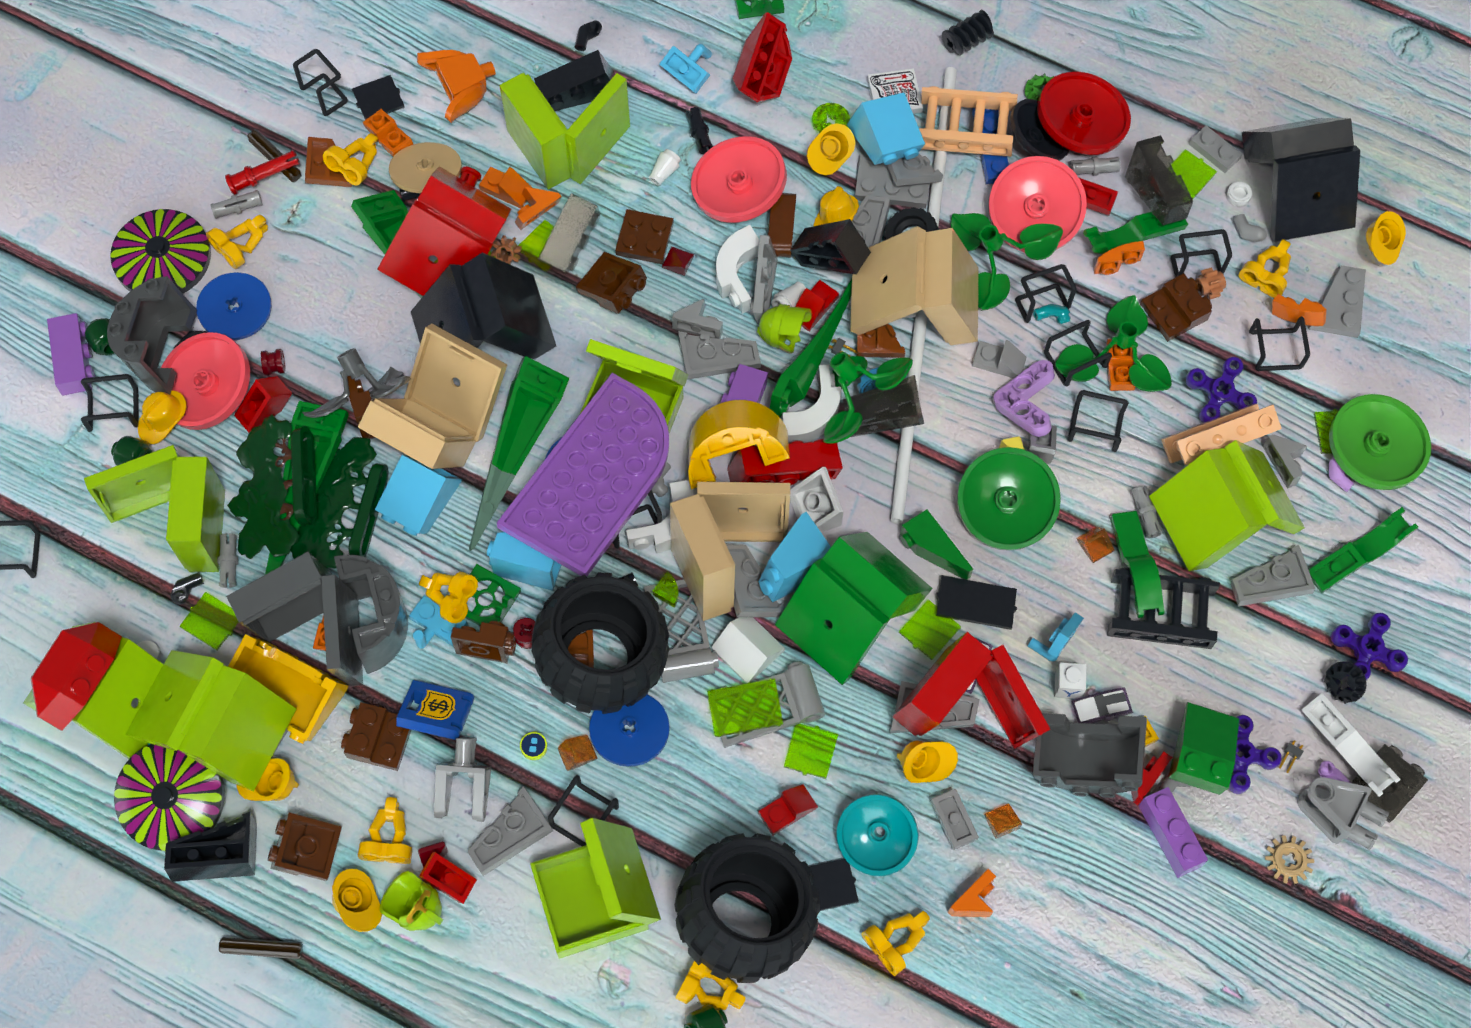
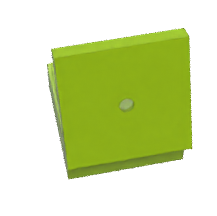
[499,72,630,190]
[580,339,689,433]
[1149,440,1305,571]
[84,445,225,572]
[23,622,172,759]
[126,650,296,792]
[530,818,661,959]

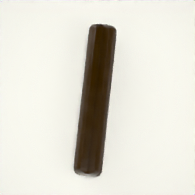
[247,129,302,182]
[219,937,302,959]

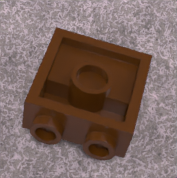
[576,252,647,314]
[1140,273,1212,342]
[347,376,376,439]
[451,621,516,664]
[341,702,411,771]
[268,812,342,881]

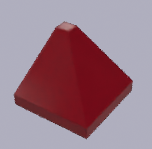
[662,246,694,276]
[418,841,448,868]

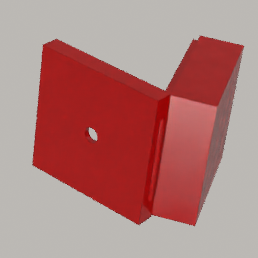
[377,166,511,296]
[892,632,1051,749]

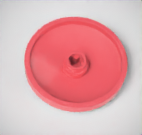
[691,136,787,223]
[988,156,1087,252]
[161,332,250,430]

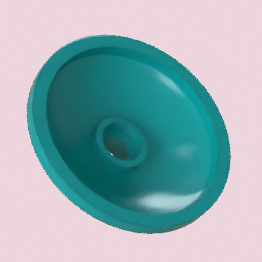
[837,794,919,876]

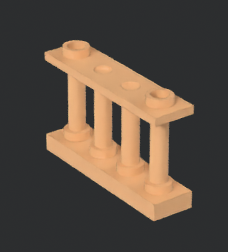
[919,86,1018,156]
[1161,404,1282,465]

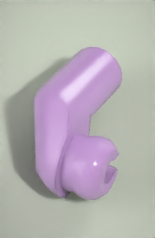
[1329,456,1355,492]
[1318,761,1351,783]

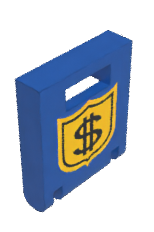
[396,680,474,740]

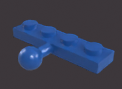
[972,108,1009,184]

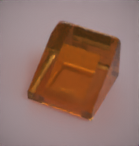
[1076,527,1115,563]
[558,735,597,771]
[984,803,1022,839]

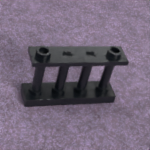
[1107,568,1220,649]

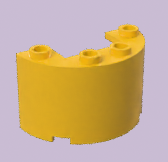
[688,400,790,489]

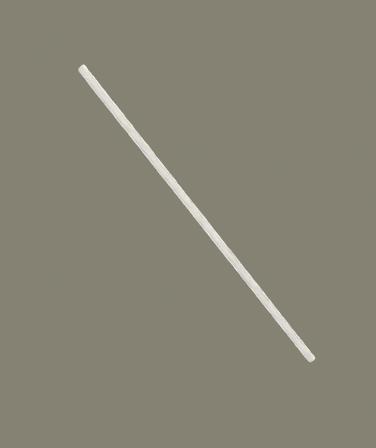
[890,67,957,524]

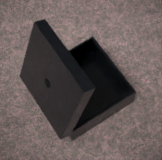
[1242,118,1360,242]
[411,252,556,360]

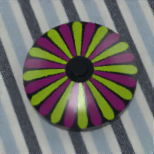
[110,209,211,294]
[114,744,225,851]

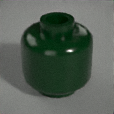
[85,318,114,356]
[111,436,152,466]
[684,1004,728,1028]

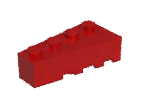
[727,439,843,486]

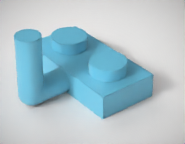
[659,44,712,94]
[409,595,468,649]
[1028,612,1084,662]

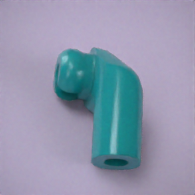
[1033,304,1071,324]

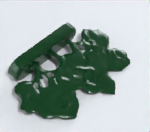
[290,437,389,569]

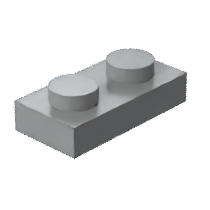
[1189,125,1242,173]
[930,789,979,850]

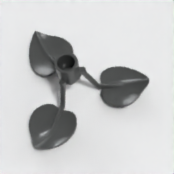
[302,348,411,418]

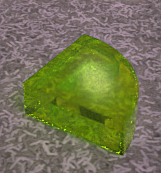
[652,572,679,608]

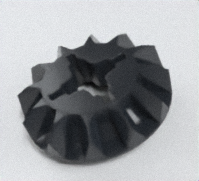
[1323,661,1367,704]

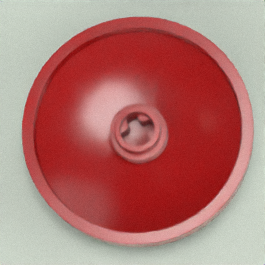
[1037,72,1131,155]

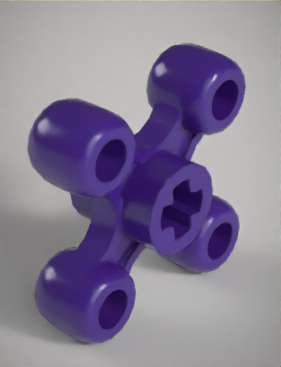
[1185,357,1257,423]
[1330,613,1408,681]
[1229,715,1282,794]

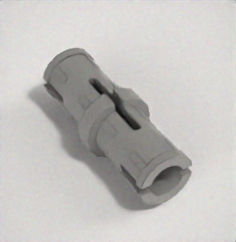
[1070,156,1120,176]
[210,190,263,219]
[1131,485,1163,539]
[217,533,238,588]

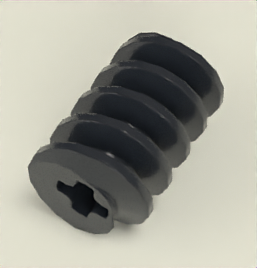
[941,9,994,56]

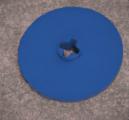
[196,272,272,340]
[589,695,670,767]

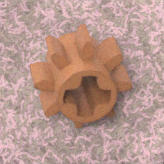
[491,235,522,265]
[1195,267,1226,300]

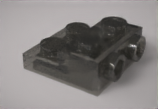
[1351,744,1428,823]

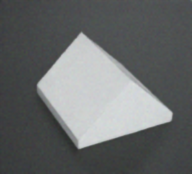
[790,467,843,532]
[711,617,785,684]

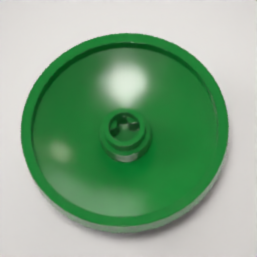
[957,447,1061,550]

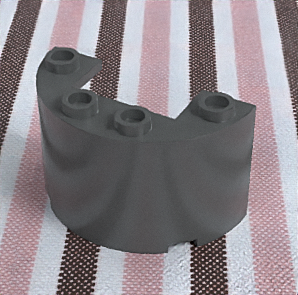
[107,276,197,394]
[334,555,408,674]
[1033,714,1147,798]

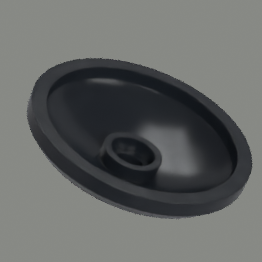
[1010,99,1070,161]

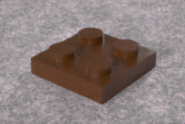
[615,209,674,265]

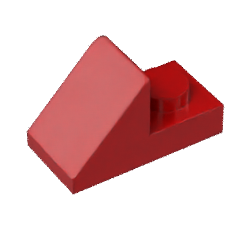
[795,280,839,332]
[1131,751,1173,806]
[758,785,818,836]
[419,852,477,904]

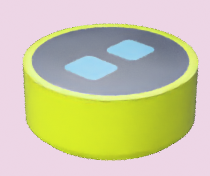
[520,732,547,760]

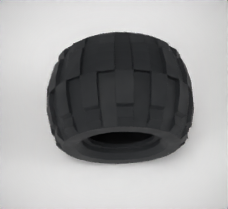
[531,572,669,714]
[674,833,820,983]

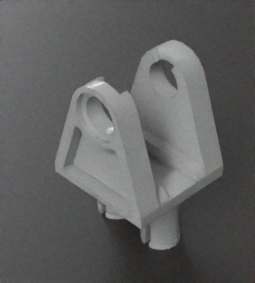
[434,737,492,822]
[1298,777,1389,850]

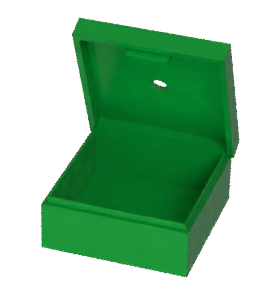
[775,532,933,685]

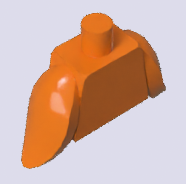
[417,50,496,123]

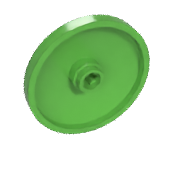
[1329,394,1431,490]

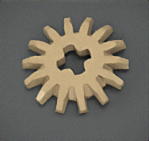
[1265,835,1314,884]

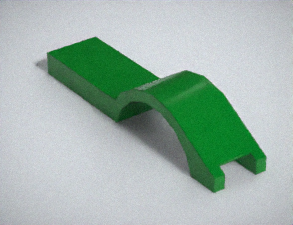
[1083,205,1188,254]
[1309,507,1418,594]
[1110,511,1165,618]

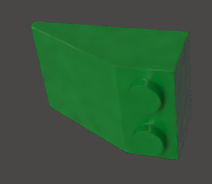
[1168,702,1239,795]

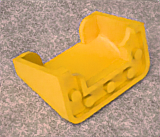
[228,634,349,744]

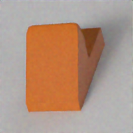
[479,167,532,209]
[515,187,562,230]
[948,869,996,917]

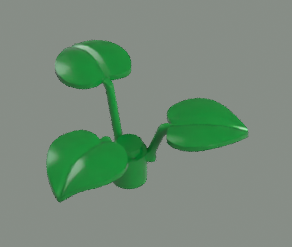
[951,213,1063,310]
[1055,295,1172,392]
[824,352,913,444]

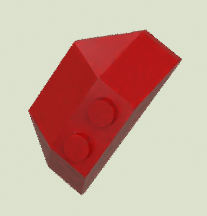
[732,12,792,102]
[31,622,122,731]

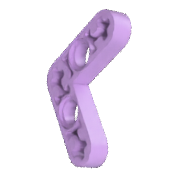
[994,360,1055,437]

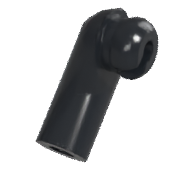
[170,572,204,605]

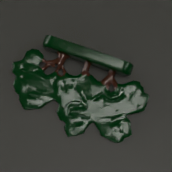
[227,414,317,559]

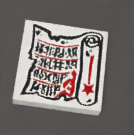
[867,68,923,114]

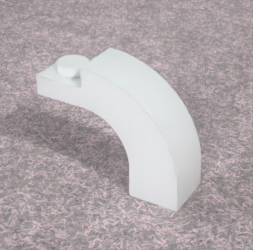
[716,225,759,314]
[782,364,841,444]
[626,480,697,554]

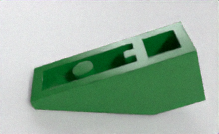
[900,509,973,580]

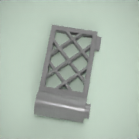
[644,579,719,683]
[708,661,825,748]

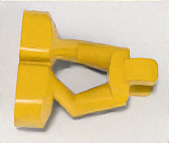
[323,133,378,186]
[206,215,268,269]
[1239,239,1291,298]
[419,571,478,623]
[358,797,412,864]
[861,911,930,976]
[675,961,745,1010]

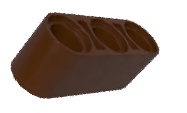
[768,193,796,258]

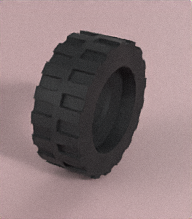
[884,207,939,240]

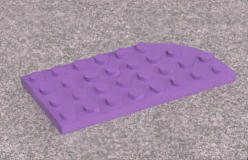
[497,373,669,576]

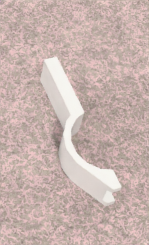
[1302,693,1401,797]

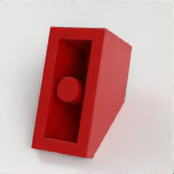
[234,376,293,433]

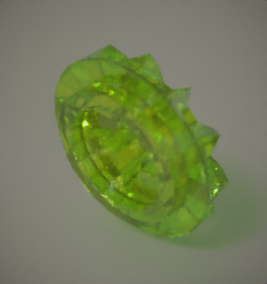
[812,103,850,133]

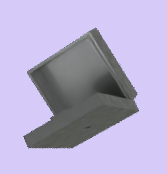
[226,552,363,687]

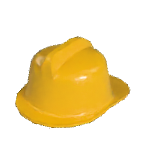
[807,123,855,175]
[813,186,859,226]
[1366,211,1406,265]
[138,391,187,445]
[897,740,958,783]
[237,758,299,801]
[332,869,382,932]

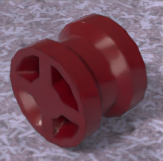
[261,349,286,376]
[513,618,535,649]

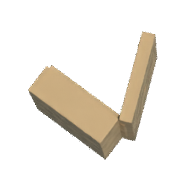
[850,226,978,345]
[358,324,507,469]
[670,482,790,621]

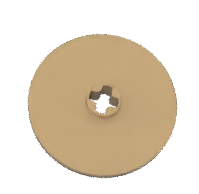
[389,142,462,193]

